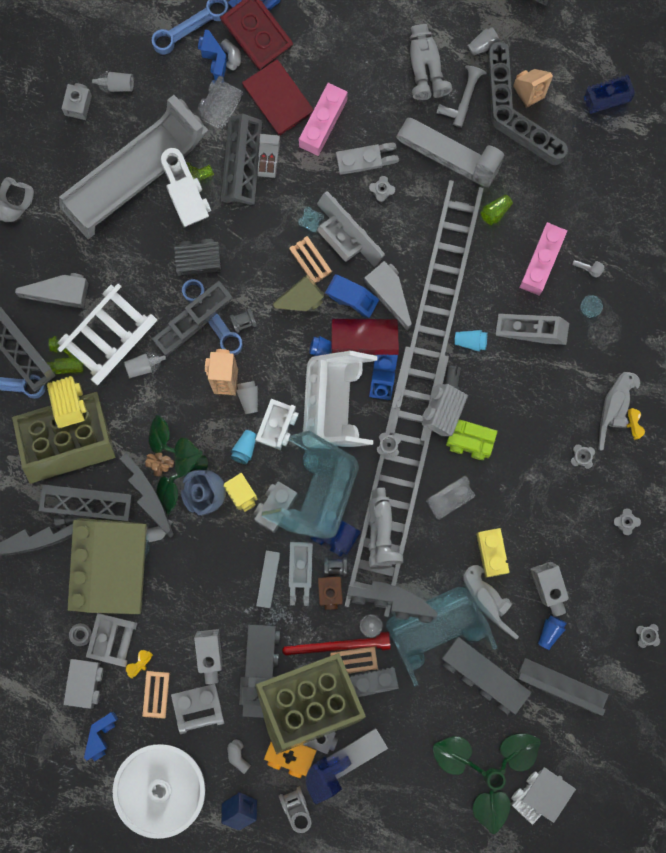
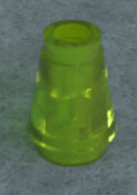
[480,194,513,225]

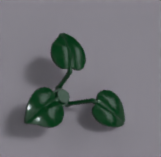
[149,415,208,517]
[433,733,541,834]

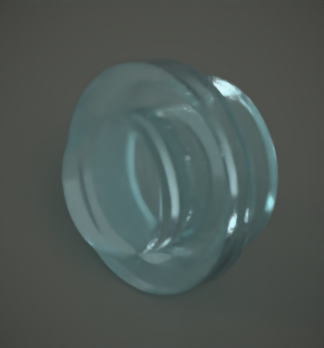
[580,295,603,318]

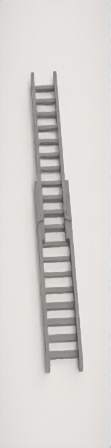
[344,180,484,617]

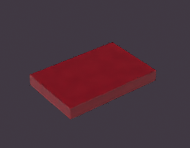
[220,0,294,71]
[242,59,314,136]
[332,319,399,355]

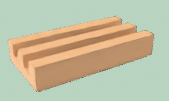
[289,236,332,284]
[330,647,378,673]
[142,671,170,718]

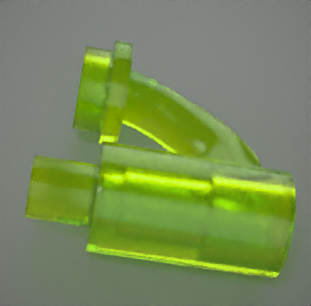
[47,336,83,374]

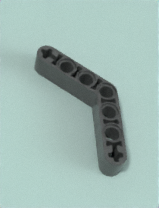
[488,42,568,165]

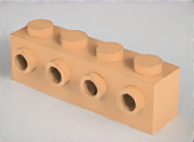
[205,349,238,395]

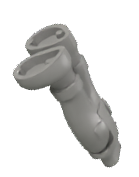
[410,24,452,100]
[368,488,403,569]

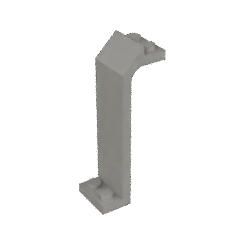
[59,95,208,239]

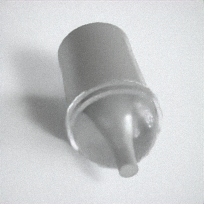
[92,71,134,93]
[124,351,166,379]
[360,614,382,637]

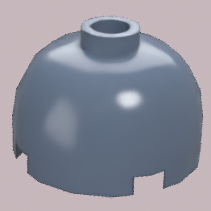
[181,470,226,515]

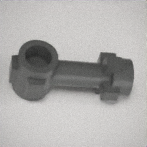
[54,508,97,530]

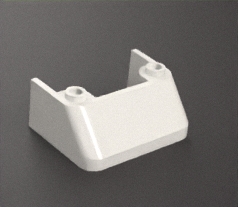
[303,351,377,447]

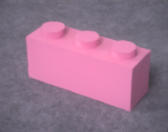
[299,83,348,156]
[519,222,567,296]

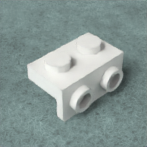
[256,399,299,450]

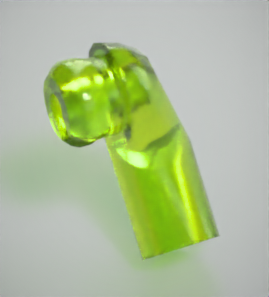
[186,162,214,181]

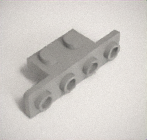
[317,191,385,267]

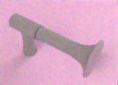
[437,65,487,128]

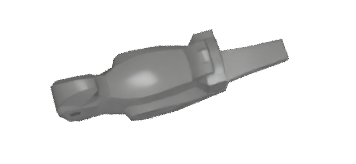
[598,372,640,451]
[462,565,519,639]

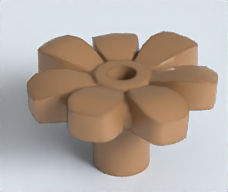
[145,453,174,477]

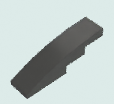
[152,281,233,357]
[120,453,174,538]
[0,524,73,556]

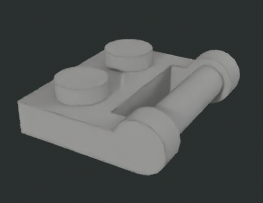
[86,613,137,667]
[171,684,224,735]

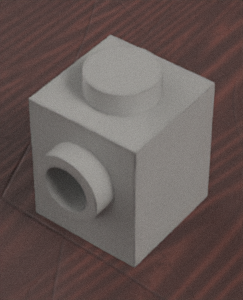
[61,83,92,120]

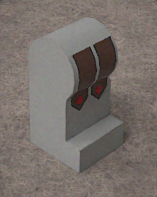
[258,134,280,178]

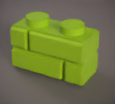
[446,419,497,460]

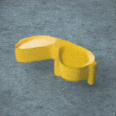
[627,408,645,440]
[126,650,153,678]

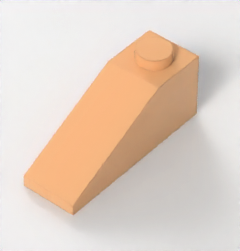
[513,69,553,108]

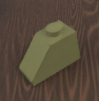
[273,274,324,311]

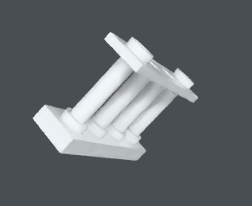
[57,284,157,385]

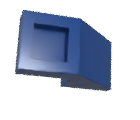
[198,30,227,82]
[325,274,380,318]
[369,355,398,400]
[84,712,119,762]

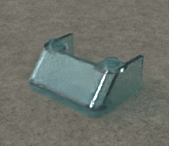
[261,431,359,539]
[386,587,497,687]

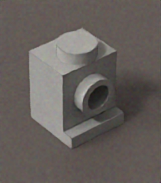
[303,732,338,754]

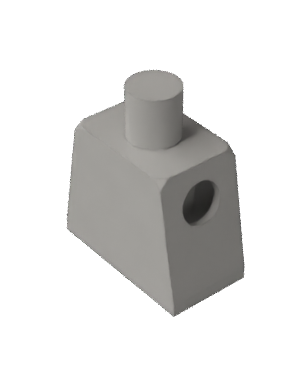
[530,562,569,617]
[194,629,223,684]

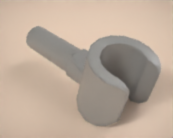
[572,260,604,277]

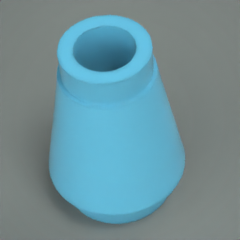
[455,330,487,352]
[231,430,257,465]

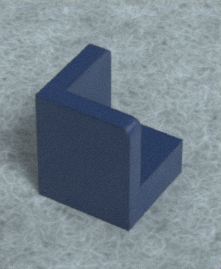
[221,792,257,830]

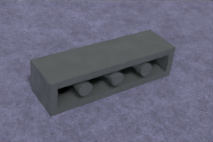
[243,625,280,718]
[441,637,532,715]

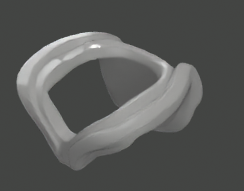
[0,177,34,222]

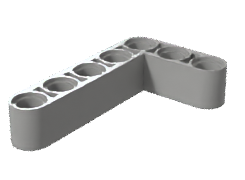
[396,118,504,187]

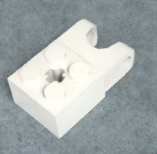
[161,148,211,228]

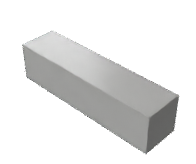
[256,550,280,609]

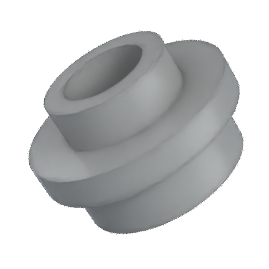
[69,623,92,646]

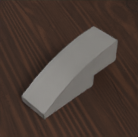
[317,728,388,783]

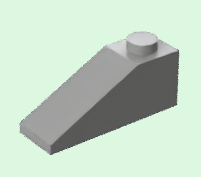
[364,261,411,331]
[15,273,89,309]
[496,314,569,345]

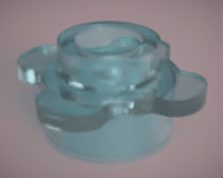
[298,207,324,232]

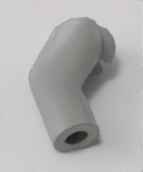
[220,39,241,70]
[146,520,173,542]
[227,739,251,774]

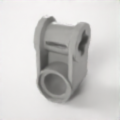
[279,786,312,833]

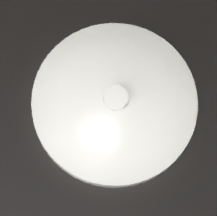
[113,744,205,839]

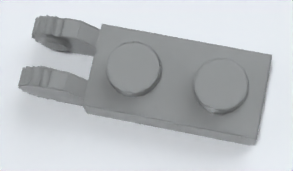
[336,143,399,175]
[289,542,313,606]

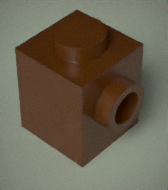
[318,577,342,610]

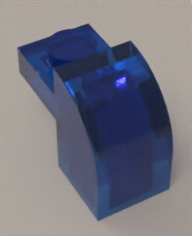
[306,756,352,805]

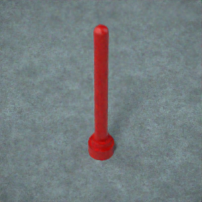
[282,632,391,655]

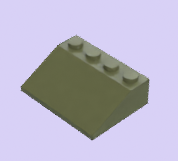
[12,392,116,484]
[68,518,147,614]
[255,653,366,754]

